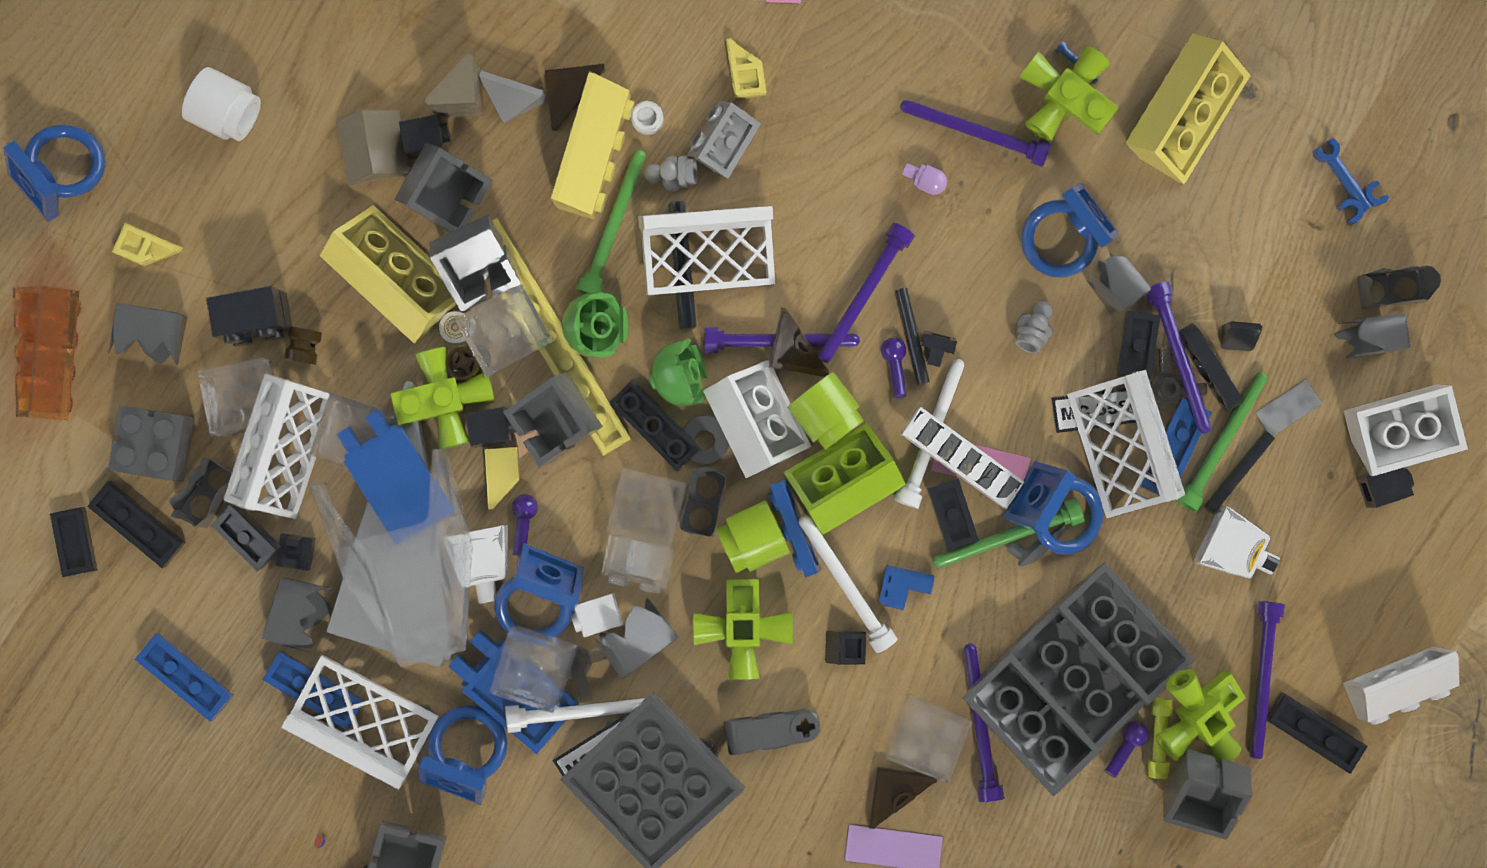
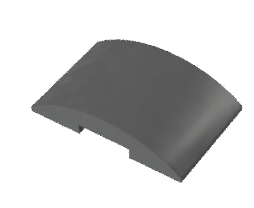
[962,563,1195,796]

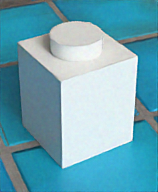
[571,593,623,637]

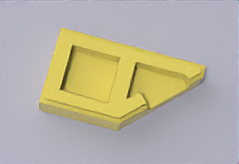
[726,38,767,100]
[112,223,182,266]
[485,447,520,509]

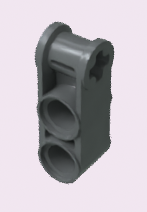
[724,709,820,755]

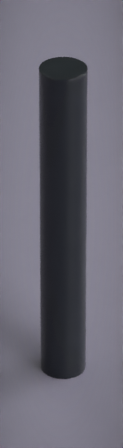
[895,288,930,385]
[1204,431,1275,514]

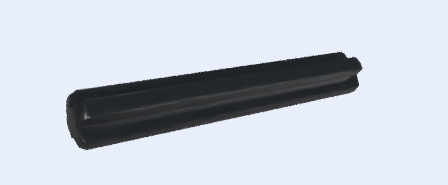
[668,201,697,330]

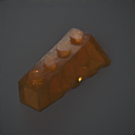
[13,286,81,421]

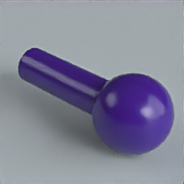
[881,337,907,398]
[512,494,538,556]
[1104,721,1149,778]

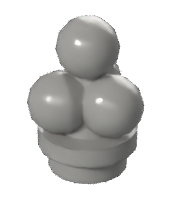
[644,156,698,192]
[1015,301,1053,354]

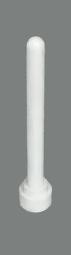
[894,359,964,509]
[799,515,898,653]
[505,698,646,733]

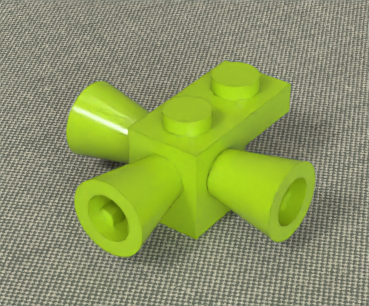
[1019,45,1119,142]
[390,347,495,450]
[693,579,793,680]
[1155,669,1246,763]

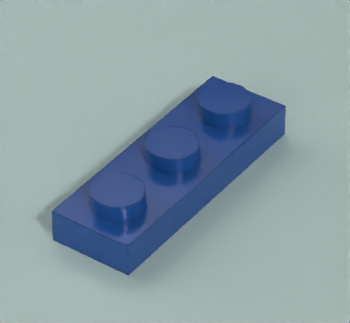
[1140,398,1212,496]
[768,479,822,577]
[134,633,234,721]
[262,651,366,730]

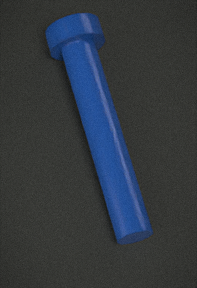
[1055,41,1099,84]

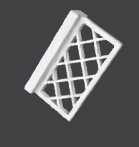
[638,206,775,295]
[1067,370,1185,518]
[224,374,336,519]
[281,655,439,789]

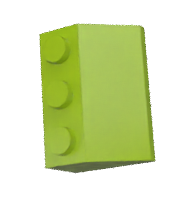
[784,422,906,535]

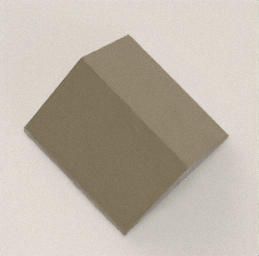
[423,52,484,118]
[336,110,411,186]

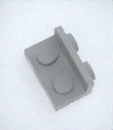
[687,101,761,179]

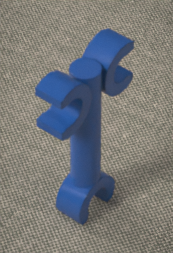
[1312,138,1389,225]

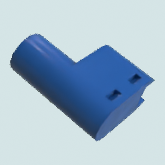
[878,565,934,610]

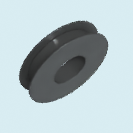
[683,415,729,464]

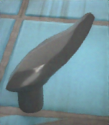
[1007,525,1066,566]

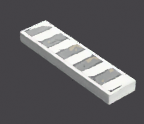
[900,407,1024,509]

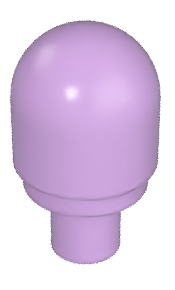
[902,163,947,195]

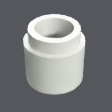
[182,67,261,141]

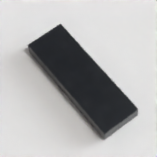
[87,481,185,568]
[1267,692,1368,774]

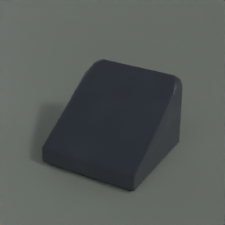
[1221,321,1263,351]
[825,630,866,665]

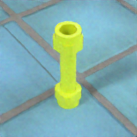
[1147,698,1173,779]

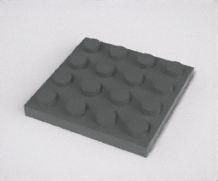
[560,691,745,868]

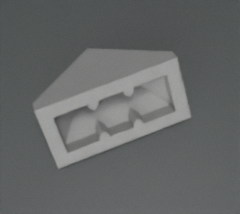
[479,70,546,123]

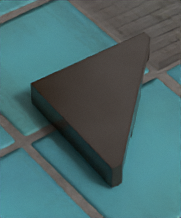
[545,64,606,131]
[769,307,829,377]
[869,767,938,829]

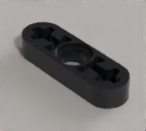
[1179,323,1243,412]

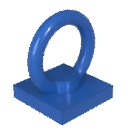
[3,125,105,222]
[1021,183,1120,278]
[1003,461,1103,555]
[494,543,584,642]
[418,706,507,805]

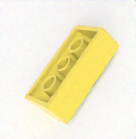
[1126,33,1251,184]
[551,72,634,219]
[320,205,457,344]

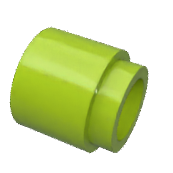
[787,372,864,450]
[716,500,790,573]

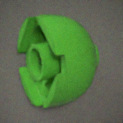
[562,292,629,358]
[649,339,708,406]

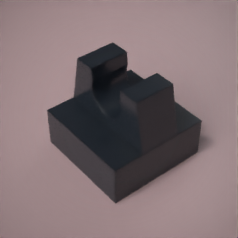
[921,330,957,367]
[276,533,316,571]

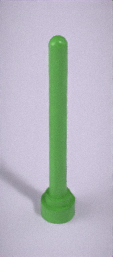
[575,150,646,295]
[1175,372,1268,512]
[933,498,1085,568]

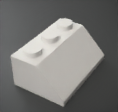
[703,360,812,478]
[1343,384,1468,476]
[1343,647,1459,725]

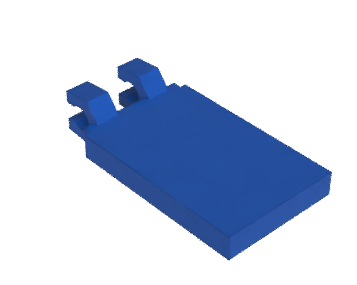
[336,408,454,546]
[448,629,580,754]

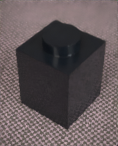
[399,114,451,159]
[465,407,516,448]
[1356,467,1414,508]

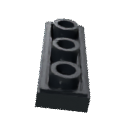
[609,380,702,472]

